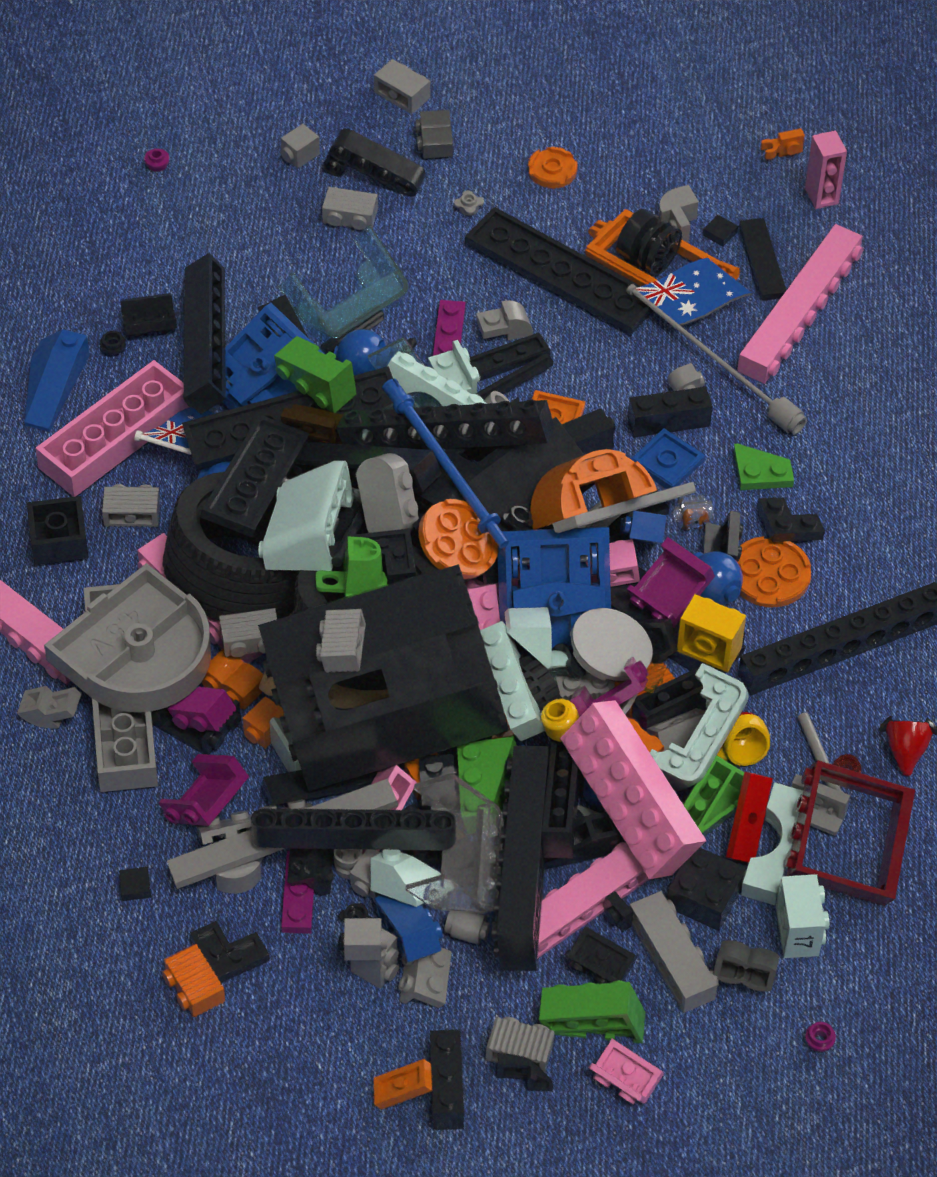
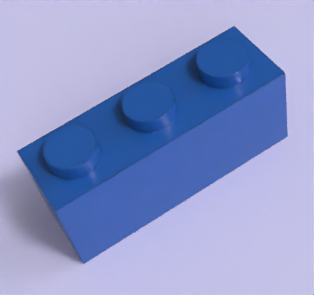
[619,511,667,545]
[374,895,443,962]

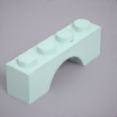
[388,351,487,406]
[480,621,545,741]
[741,783,803,905]

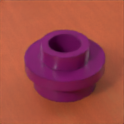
[144,149,169,172]
[805,1022,836,1052]

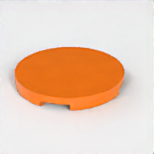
[419,499,498,579]
[738,536,811,607]

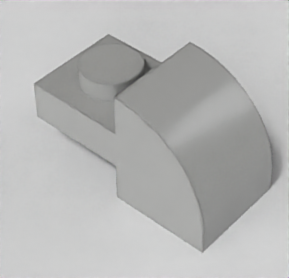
[476,301,533,340]
[17,686,81,729]
[216,857,264,894]

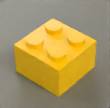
[677,594,746,672]

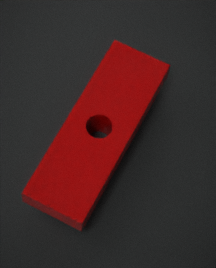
[726,772,773,863]

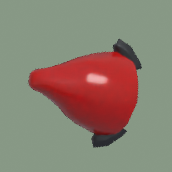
[879,716,937,776]

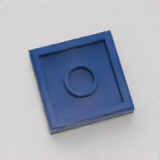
[631,428,705,489]

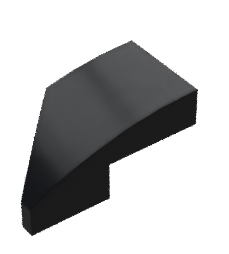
[497,1053,553,1092]

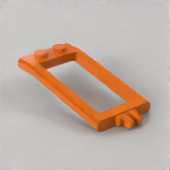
[585,209,740,286]

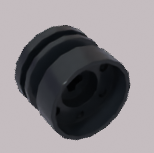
[616,209,682,276]

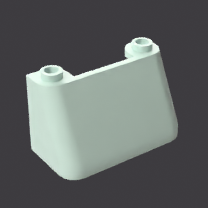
[258,461,354,571]
[650,663,749,791]

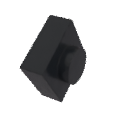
[604,891,633,933]

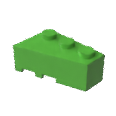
[274,336,356,413]
[683,755,744,837]
[539,981,645,1044]

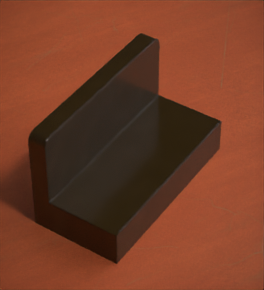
[281,404,343,443]

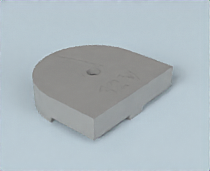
[44,563,211,712]

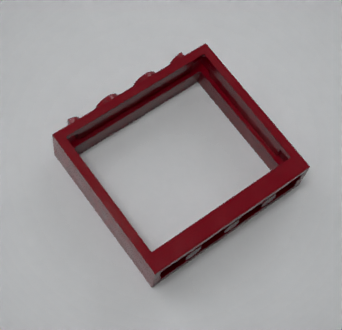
[785,760,915,906]

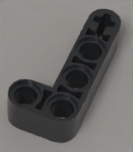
[323,129,426,197]

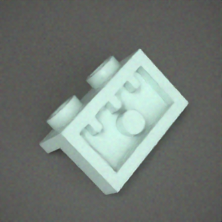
[428,340,480,394]

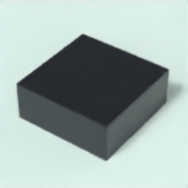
[703,214,738,247]
[119,867,152,901]

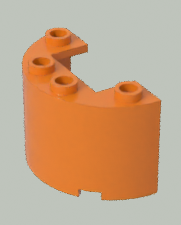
[531,449,657,530]

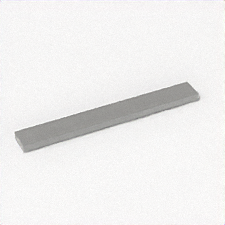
[552,482,696,533]
[167,778,398,889]

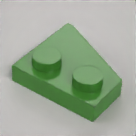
[733,444,794,490]

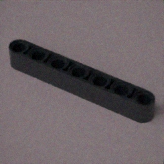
[251,808,456,850]

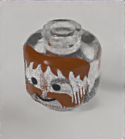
[673,494,714,531]

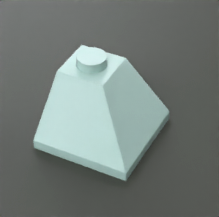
[370,850,454,907]

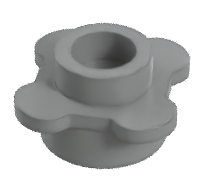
[454,191,484,216]

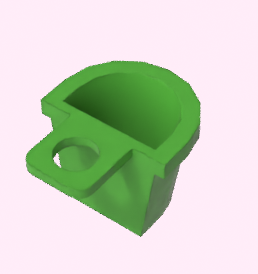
[315,537,387,597]

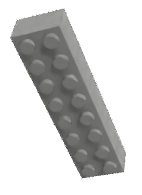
[84,584,158,792]

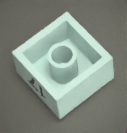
[776,874,829,958]

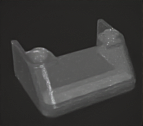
[405,773,504,914]

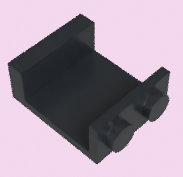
[151,699,242,755]

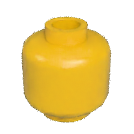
[541,699,580,742]

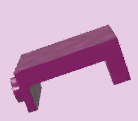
[627,537,715,627]
[570,657,649,716]
[158,754,249,826]

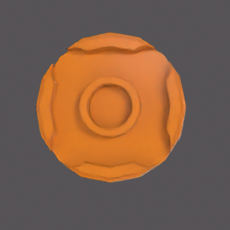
[528,147,578,189]

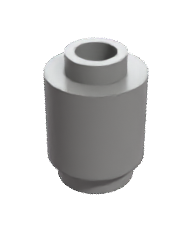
[444,909,490,945]

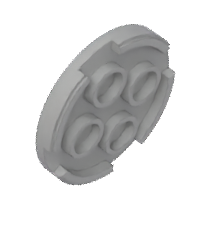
[570,608,653,681]

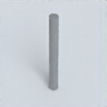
[798,713,841,790]

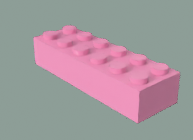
[35,360,189,497]
[560,700,706,879]

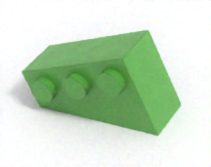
[457,736,517,835]

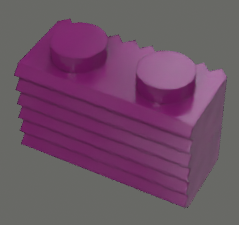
[168,686,236,732]

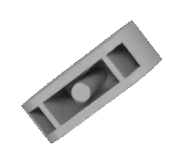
[356,453,419,533]

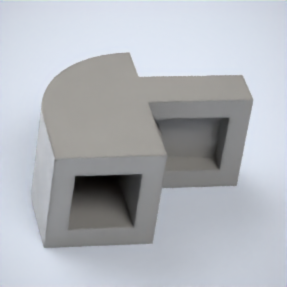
[659,185,699,242]

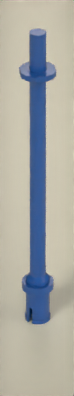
[382,378,509,549]

